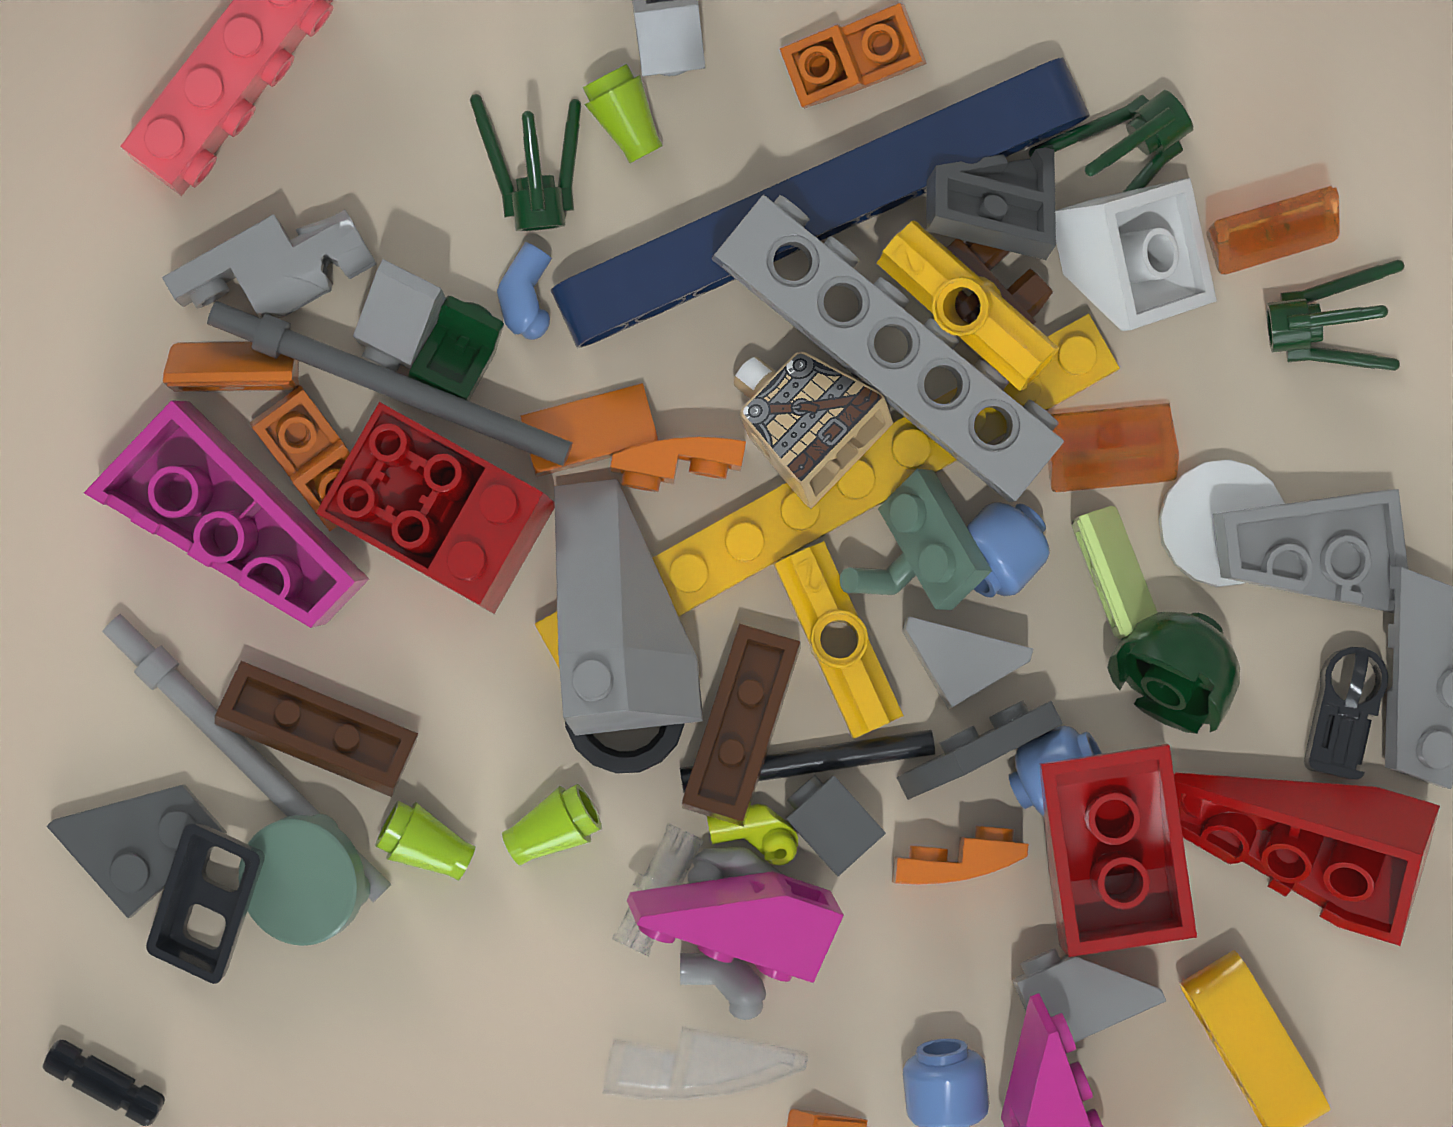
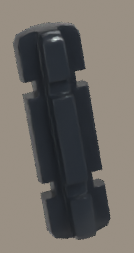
[42,1040,165,1126]

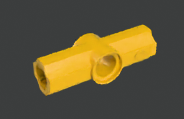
[877,221,1059,391]
[773,541,904,739]

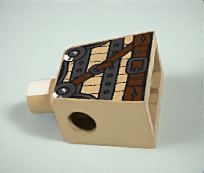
[734,352,893,509]

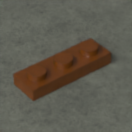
[682,623,801,827]
[214,661,418,797]

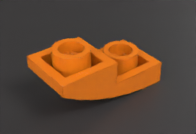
[780,3,927,109]
[250,385,350,531]
[610,437,746,492]
[892,826,1029,885]

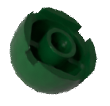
[1107,612,1240,734]

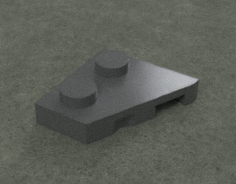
[926,147,1056,260]
[896,700,1063,800]
[47,785,227,918]

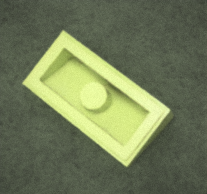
[1071,506,1158,639]

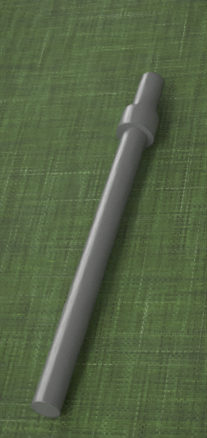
[207,301,573,466]

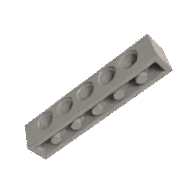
[712,194,1064,502]

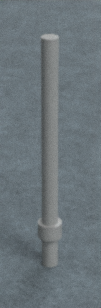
[102,614,391,902]

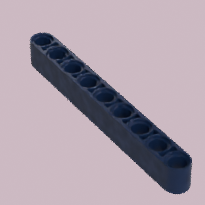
[551,57,1090,348]

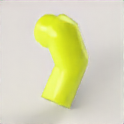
[707,804,798,866]

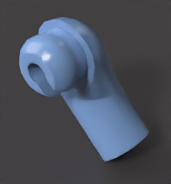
[497,242,552,340]

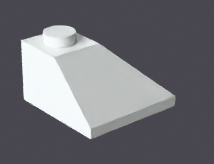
[1055,178,1217,331]

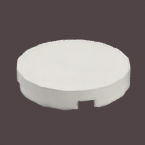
[1158,460,1285,587]

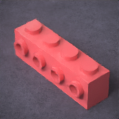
[120,0,333,197]

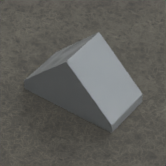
[902,617,1033,708]

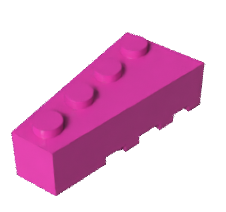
[84,400,369,628]

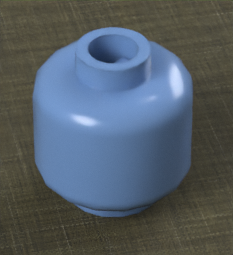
[967,502,1050,598]
[1009,725,1102,817]
[903,1039,990,1127]

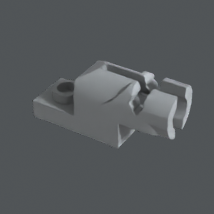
[162,210,376,318]

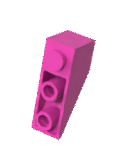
[626,871,844,983]
[1001,993,1103,1127]

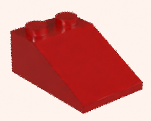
[1039,744,1197,957]

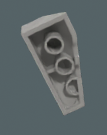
[554,479,703,736]

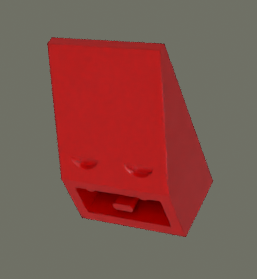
[316,402,555,614]

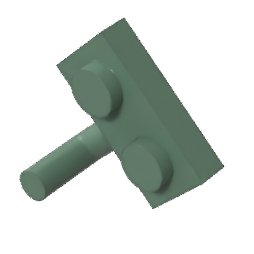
[840,469,992,610]

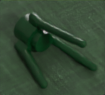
[1028,90,1193,192]
[470,94,581,231]
[1266,260,1405,371]

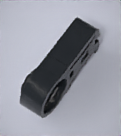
[1304,647,1388,780]

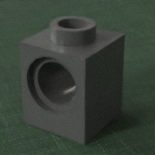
[785,775,886,876]

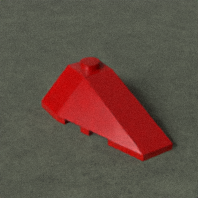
[1174,772,1440,946]

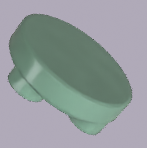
[238,814,370,946]

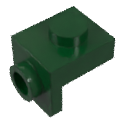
[408,296,504,401]

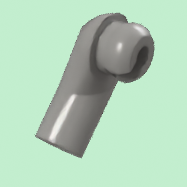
[688,847,784,883]
[680,953,766,1020]

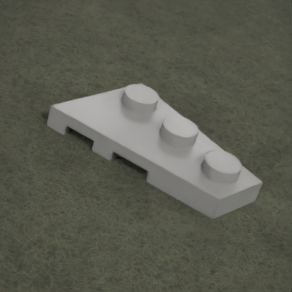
[1213,489,1408,613]
[1385,566,1453,789]

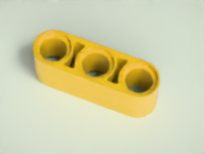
[1179,950,1331,1127]

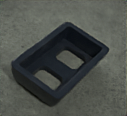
[146,823,265,984]

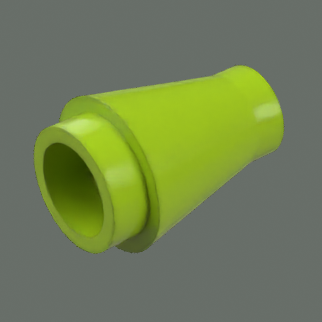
[582,64,663,163]
[502,784,602,866]
[375,800,476,881]

